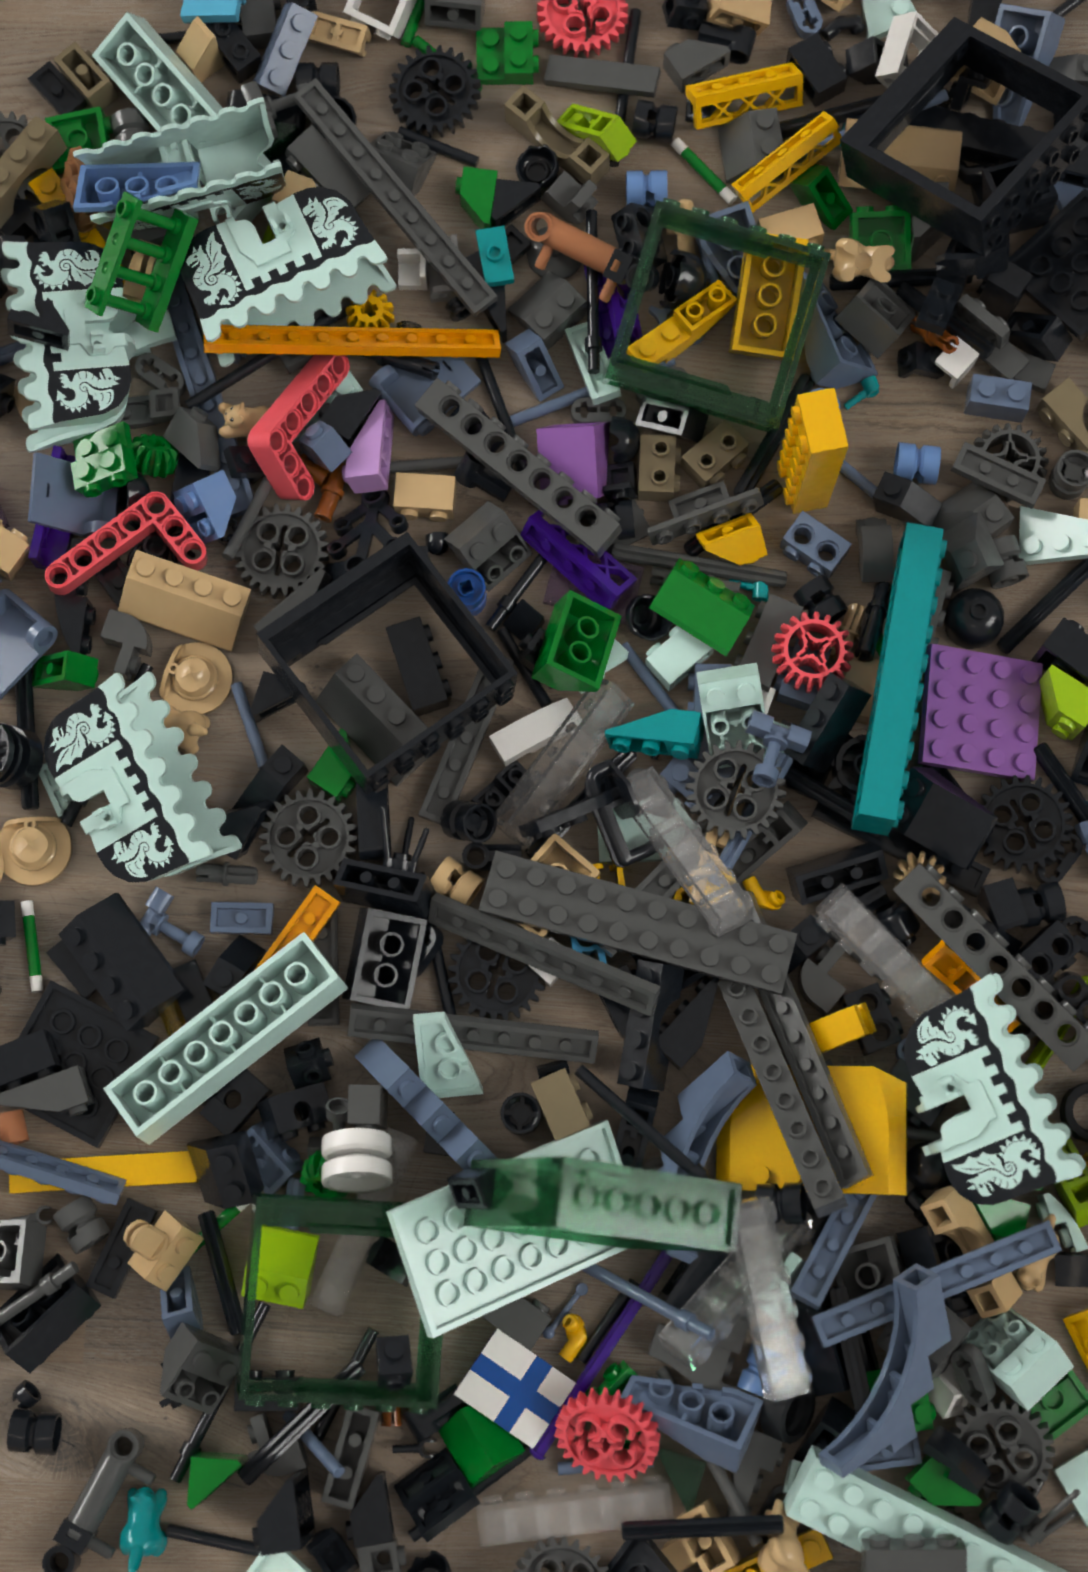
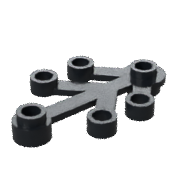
[327,490,409,572]

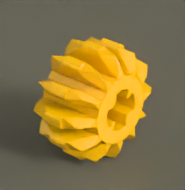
[345,289,395,328]

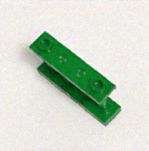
[84,191,199,333]

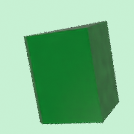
[438,1405,526,1487]
[187,1451,249,1510]

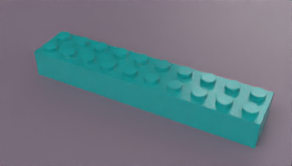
[851,522,947,836]

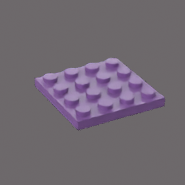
[918,644,1043,782]

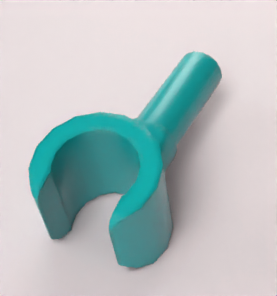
[843,375,880,410]
[729,579,769,602]

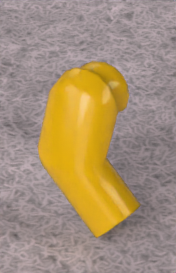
[742,876,786,911]
[558,1313,587,1363]

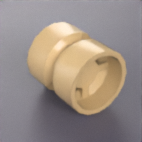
[430,856,485,906]

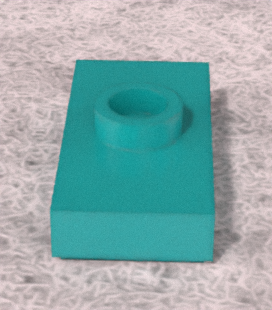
[476,226,514,287]

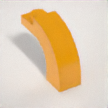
[921,940,1021,1033]

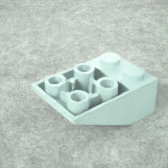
[696,663,767,769]
[961,1308,1074,1411]

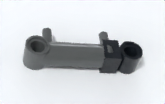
[42,1428,156,1572]

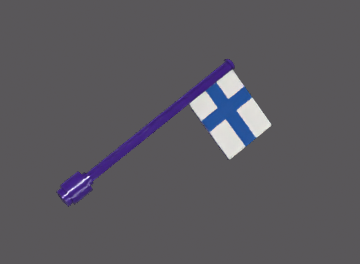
[453,1206,708,1460]

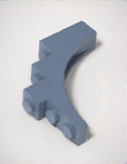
[354,1039,502,1170]
[639,1051,757,1264]
[818,1263,951,1478]

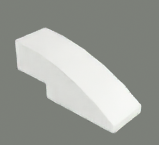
[489,698,583,767]

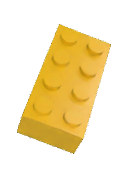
[728,231,809,361]

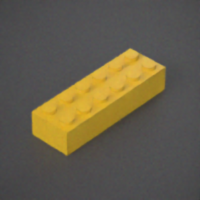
[777,387,849,514]

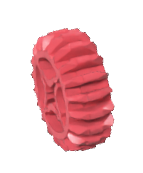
[771,611,854,693]

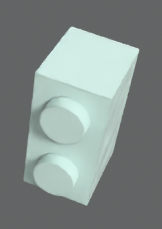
[645,626,714,692]

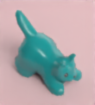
[120,1486,168,1572]

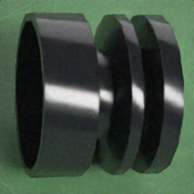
[0,722,44,790]

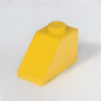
[696,513,768,566]

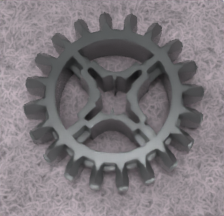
[973,422,1049,503]

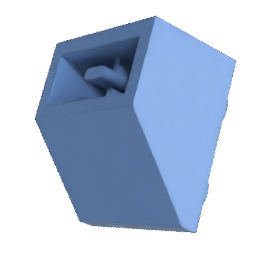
[173,469,236,544]

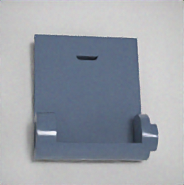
[369,356,482,436]
[28,452,119,541]
[0,589,58,700]

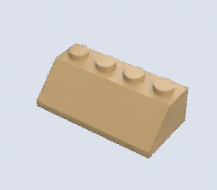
[838,118,963,193]
[118,550,251,652]

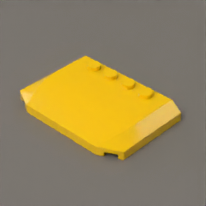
[716,1065,907,1196]

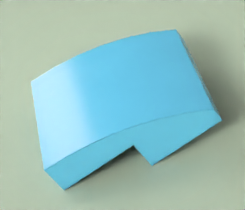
[180,0,246,23]

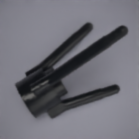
[380,806,429,873]

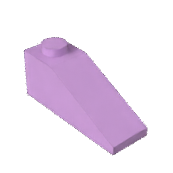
[342,399,394,494]

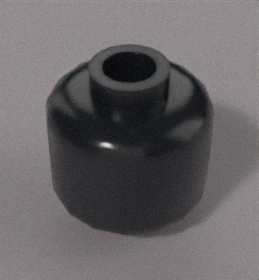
[874,901,920,948]

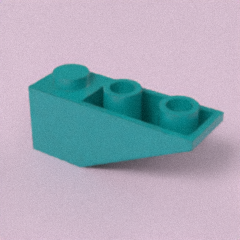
[605,709,705,760]

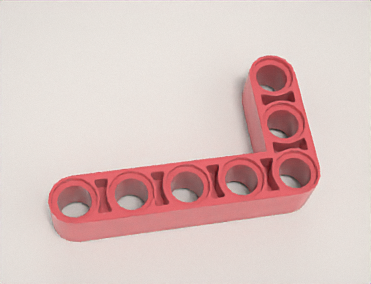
[247,355,350,501]
[44,491,208,596]

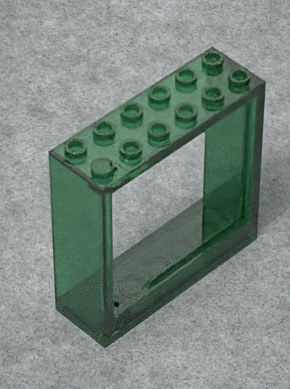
[602,198,831,434]
[464,1156,743,1253]
[236,1193,443,1414]

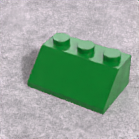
[649,558,755,656]
[531,590,622,692]

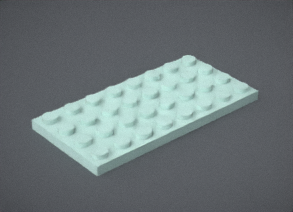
[386,1120,648,1338]

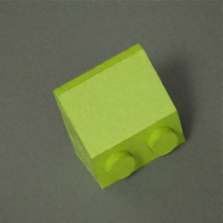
[1039,665,1088,741]
[241,1223,320,1309]

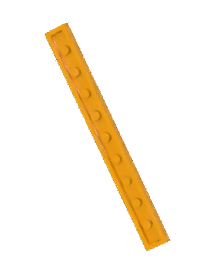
[204,325,501,358]

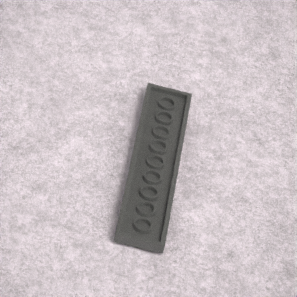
[479,851,797,995]

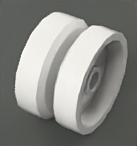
[321,1128,393,1193]

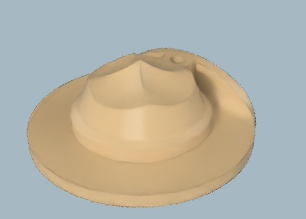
[159,642,233,715]
[0,817,72,886]

